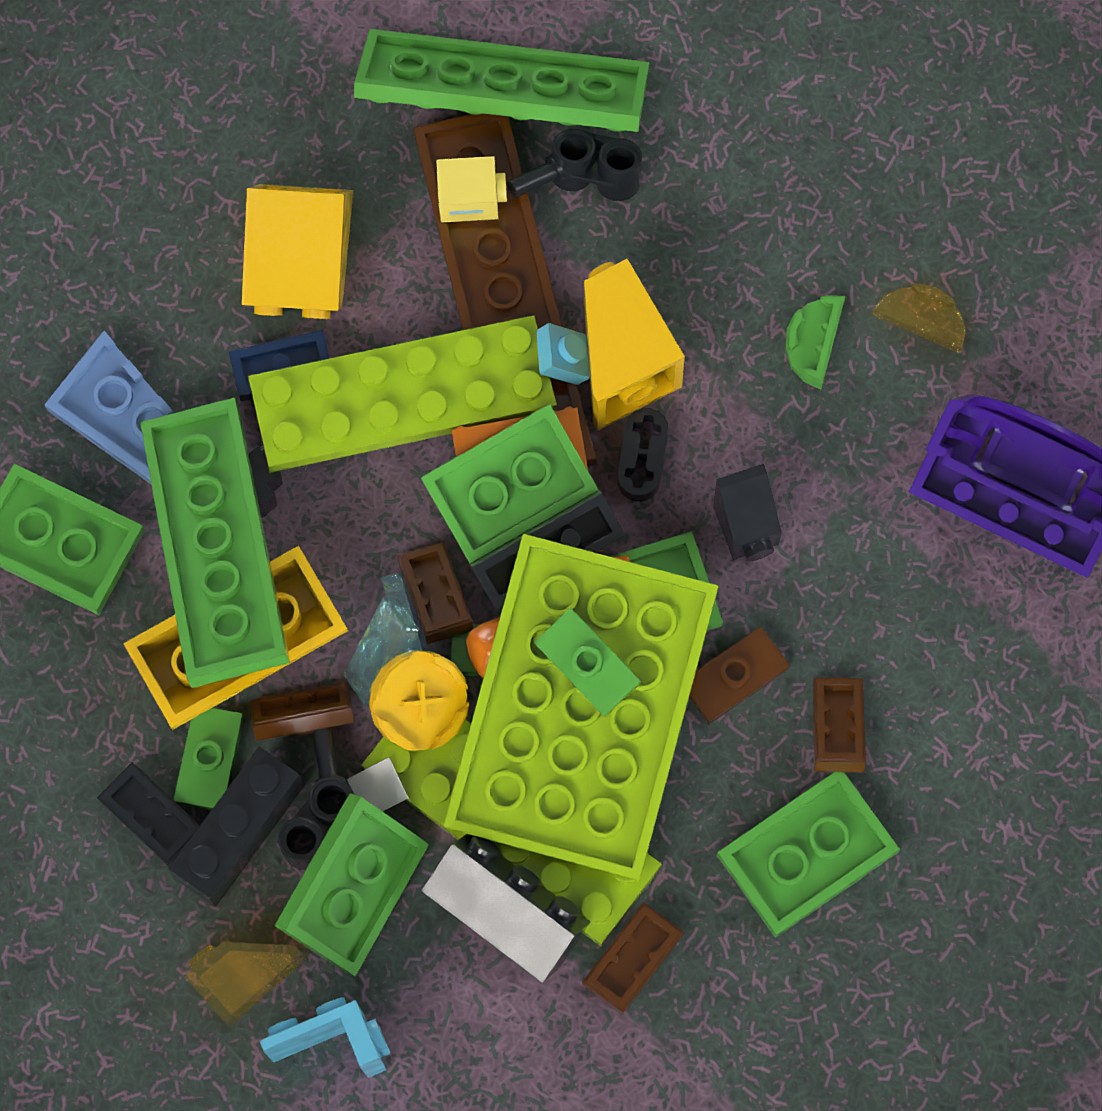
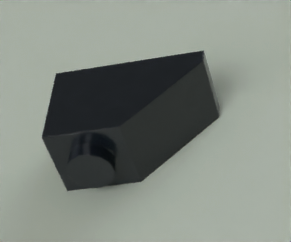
[713,463,782,562]

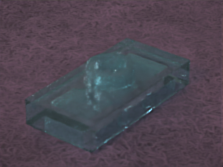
[343,597,419,706]

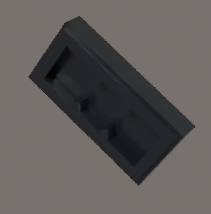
[97,762,200,867]

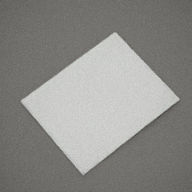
[347,758,408,811]

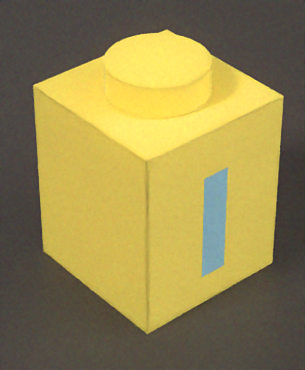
[437,156,507,223]

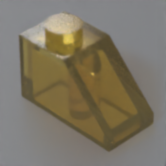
[184,942,306,1028]

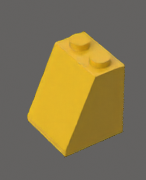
[242,184,353,319]
[584,259,685,431]

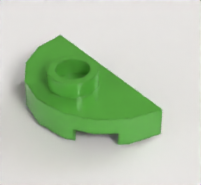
[785,295,845,390]

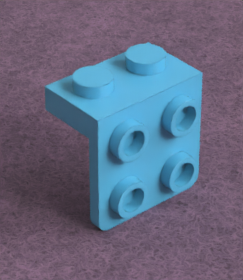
[260,998,391,1078]

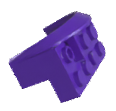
[909,395,1102,578]

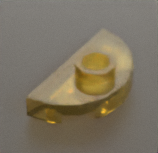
[872,283,966,354]

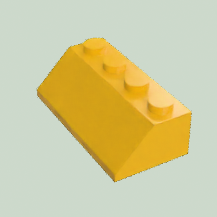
[123,546,348,730]

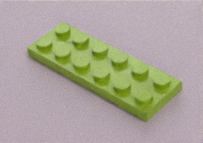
[248,315,557,473]
[361,719,662,947]

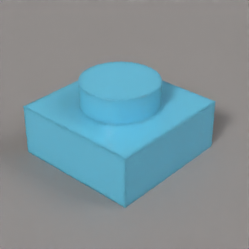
[536,323,590,385]

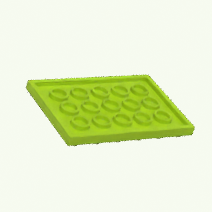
[443,534,719,881]

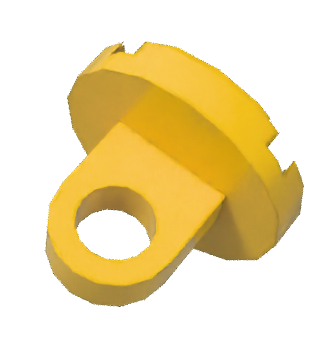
[369,650,469,751]

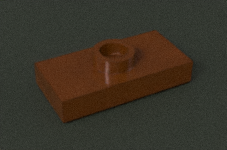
[397,541,474,645]
[689,627,790,725]
[813,677,866,772]
[250,682,354,741]
[582,902,684,1015]

